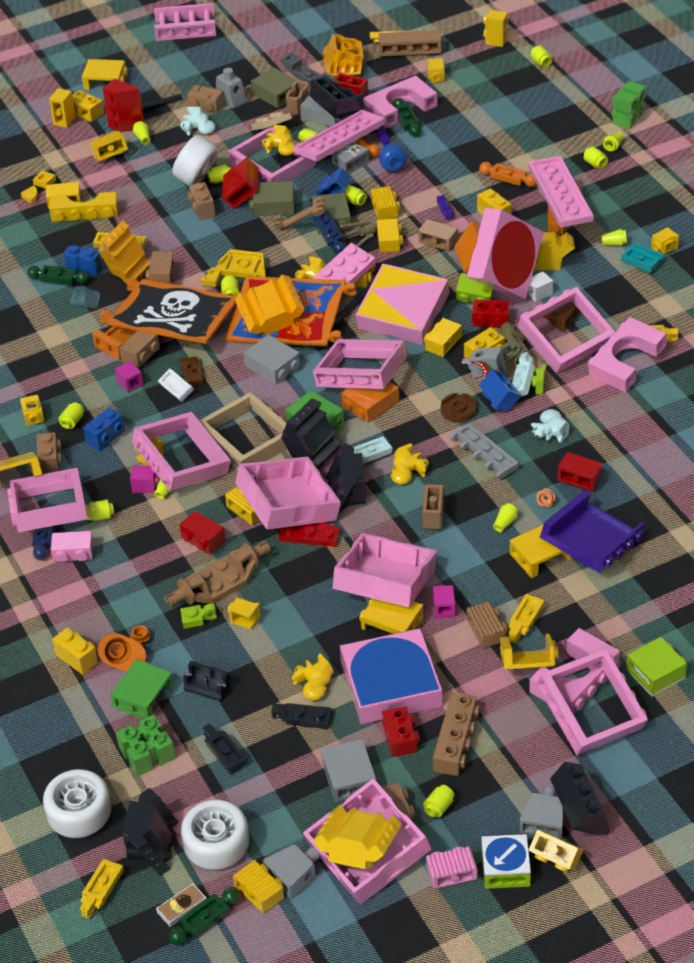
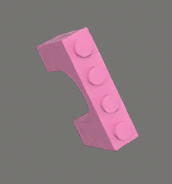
[363,75,437,129]
[588,317,667,393]
[530,628,621,714]

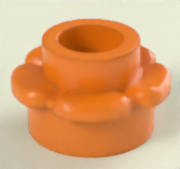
[536,488,555,507]
[130,625,150,644]

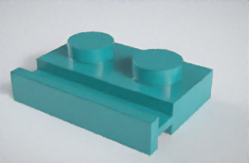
[621,242,664,273]

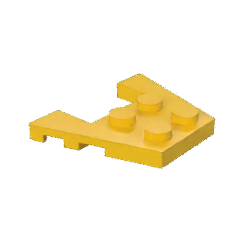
[201,249,265,287]

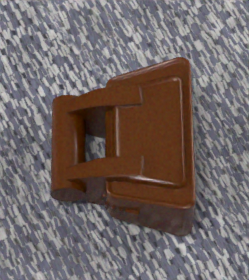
[543,301,580,332]

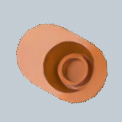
[98,633,146,672]

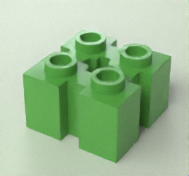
[611,81,646,129]
[116,714,176,777]

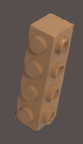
[379,30,441,56]
[433,692,480,776]

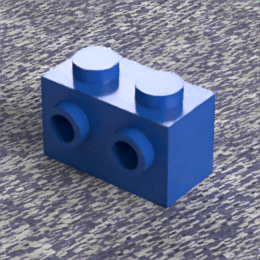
[479,369,521,412]
[83,407,125,451]

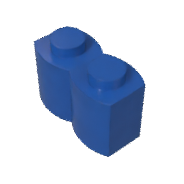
[315,168,351,196]
[63,245,102,276]

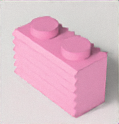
[51,531,93,562]
[426,846,477,889]

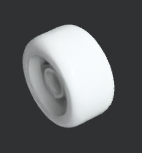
[172,135,218,186]
[43,769,111,838]
[181,800,249,870]

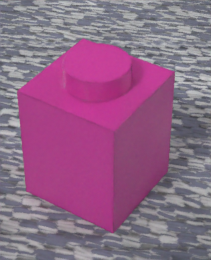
[115,361,143,393]
[130,466,160,493]
[433,585,455,618]

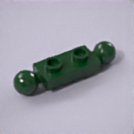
[393,98,421,137]
[27,265,90,285]
[169,887,240,945]

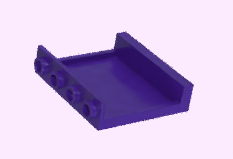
[540,490,644,573]

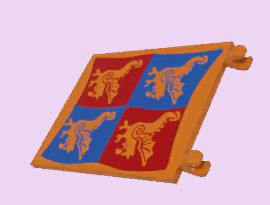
[225,277,357,346]

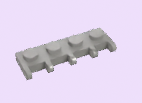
[449,423,519,479]

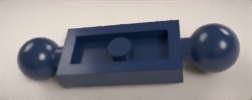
[310,203,346,255]
[32,503,57,560]

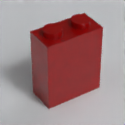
[222,157,258,209]

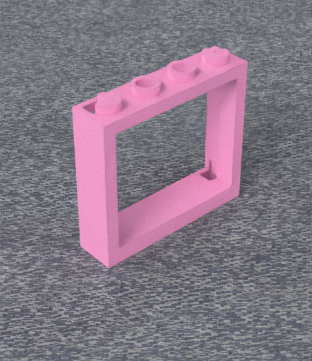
[228,126,316,183]
[517,287,615,373]
[313,339,407,389]
[131,412,231,491]
[7,468,88,532]
[536,649,648,756]

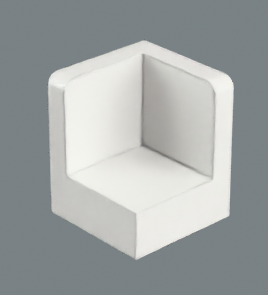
[527,272,553,302]

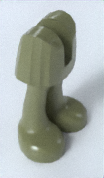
[501,322,531,367]

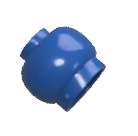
[379,144,407,172]

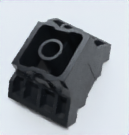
[281,398,342,470]
[326,443,366,515]
[123,788,179,876]

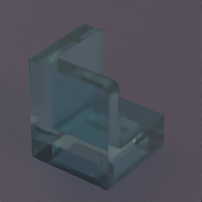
[70,286,100,309]

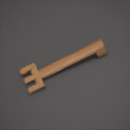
[274,197,325,230]

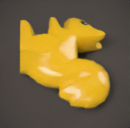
[262,125,296,156]
[295,256,326,279]
[391,443,429,485]
[292,653,334,701]

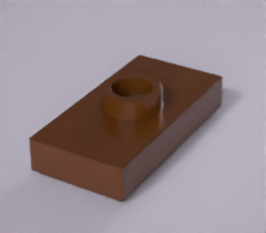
[180,356,203,386]

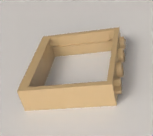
[199,392,287,471]

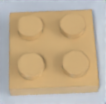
[251,111,292,130]

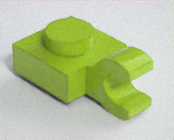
[532,364,546,395]
[180,603,217,629]

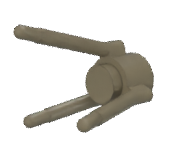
[340,220,376,247]

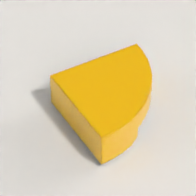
[21,186,38,204]

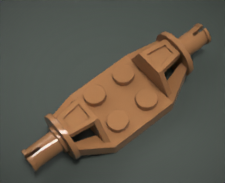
[164,540,271,607]

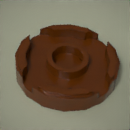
[440,393,477,422]

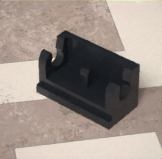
[183,661,230,702]

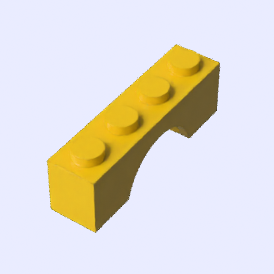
[49,192,118,222]

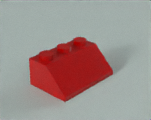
[103,78,144,132]

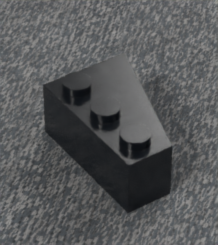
[310,76,364,119]

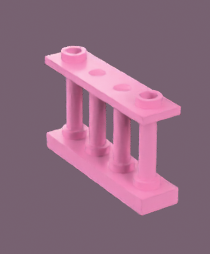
[154,3,216,41]

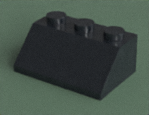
[550,761,610,835]

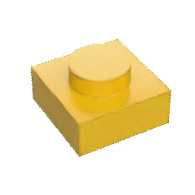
[33,171,56,189]

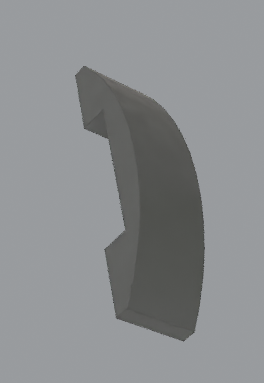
[280,52,335,85]

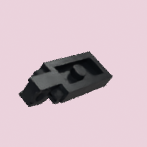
[271,703,332,729]
[203,723,248,774]

